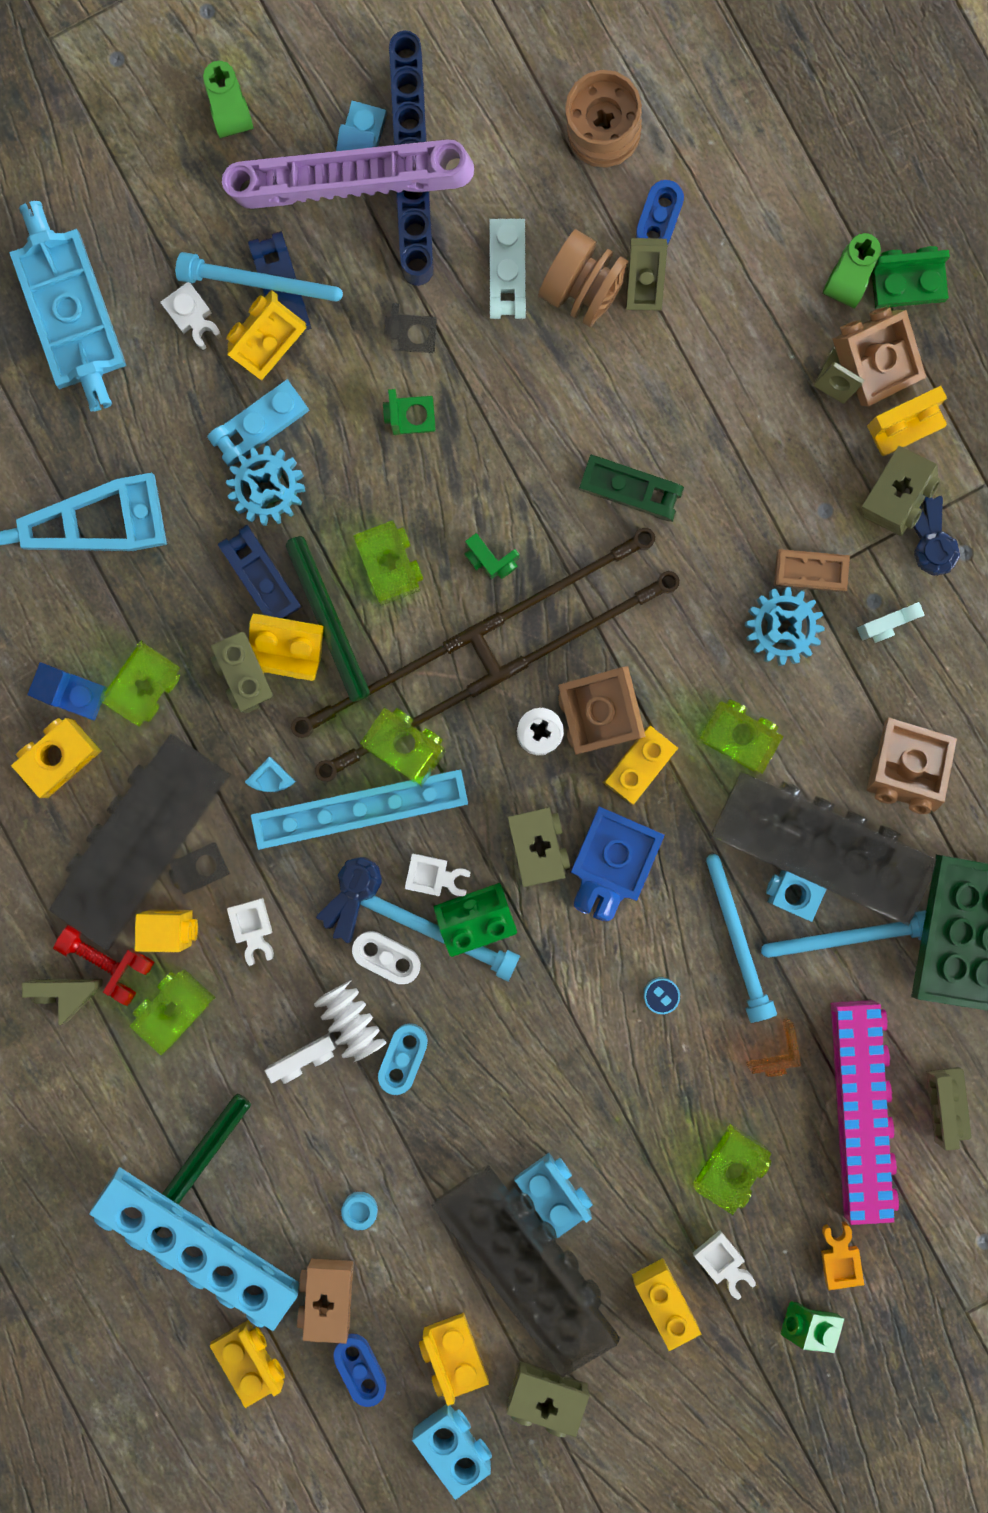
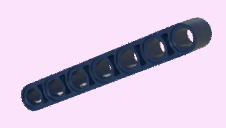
[389,30,434,286]

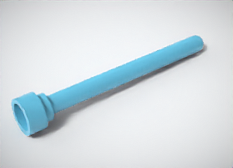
[175,252,343,301]
[706,854,777,1023]
[360,896,520,982]
[761,910,926,958]

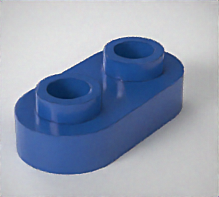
[636,180,684,245]
[334,1334,387,1407]

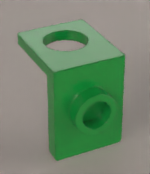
[383,389,436,435]

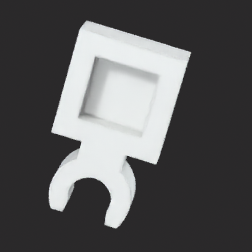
[161,282,221,350]
[405,853,471,896]
[227,898,274,966]
[693,1230,756,1300]

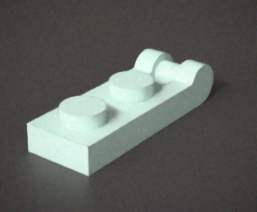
[490,219,526,319]

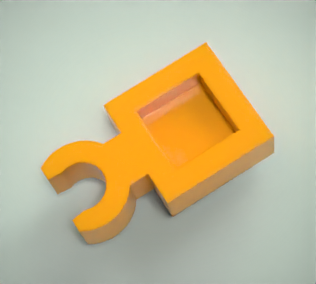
[821,1222,864,1290]

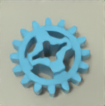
[226,446,305,526]
[745,587,825,666]

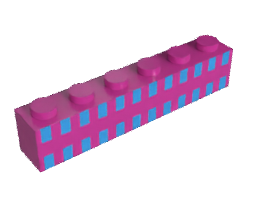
[830,1000,899,1225]

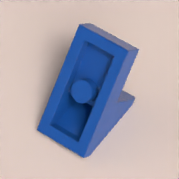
[27,662,108,720]

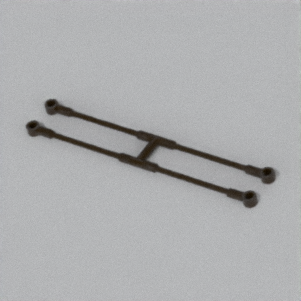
[291,527,680,782]

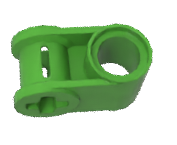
[203,61,254,139]
[822,233,881,309]

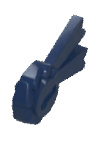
[913,496,960,576]
[316,857,382,943]

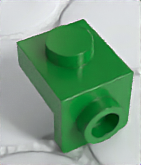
[464,533,520,580]
[781,1301,845,1353]

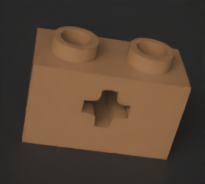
[297,1258,354,1344]

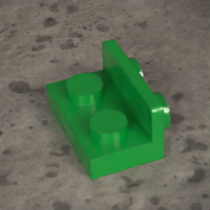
[871,246,950,309]
[433,883,517,957]

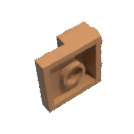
[832,306,926,406]
[558,666,646,755]
[866,718,957,814]

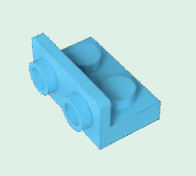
[514,1153,593,1239]

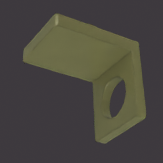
[814,347,864,404]

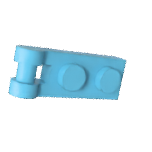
[207,379,310,466]

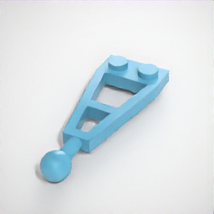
[0,473,167,551]

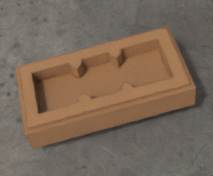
[774,549,850,592]

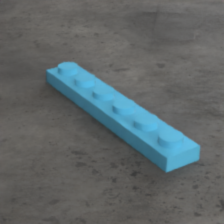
[251,769,468,850]

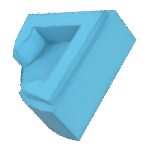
[245,757,296,792]

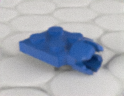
[570,806,665,921]

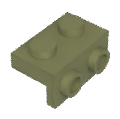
[211,632,273,714]

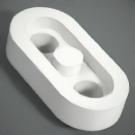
[352,931,421,984]

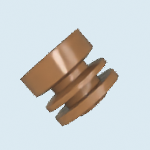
[565,70,642,168]
[538,229,629,327]

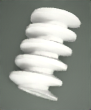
[517,708,564,756]
[314,980,386,1062]

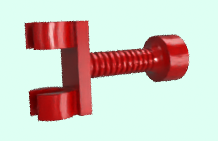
[53,925,155,1006]

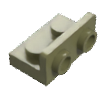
[926,1067,972,1151]

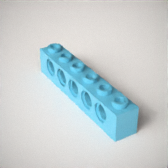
[89,1167,299,1331]

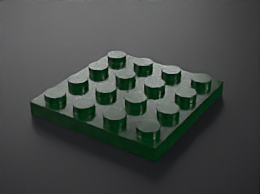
[911,854,988,1011]

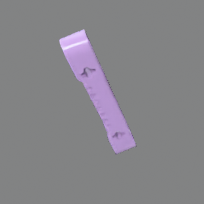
[222,140,475,209]

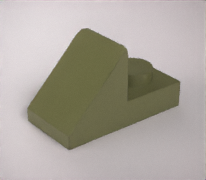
[626,238,668,311]
[22,979,103,1026]

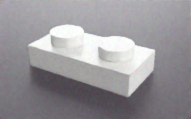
[265,1033,338,1084]

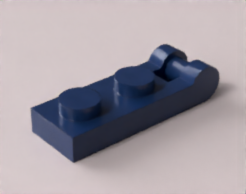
[248,231,312,331]
[218,524,302,619]

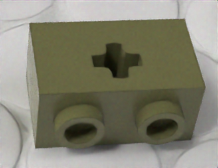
[862,446,941,537]
[507,807,570,887]
[506,1361,590,1437]

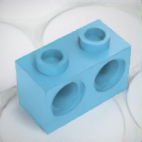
[412,1404,492,1500]

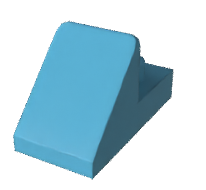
[336,101,387,151]

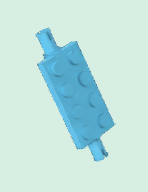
[9,201,127,411]

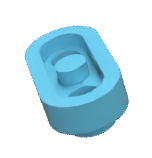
[378,1023,428,1095]

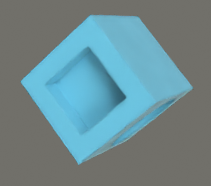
[766,870,827,922]

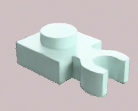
[857,602,924,643]

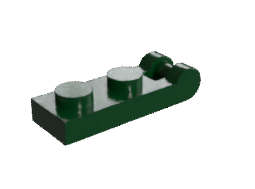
[579,454,684,522]

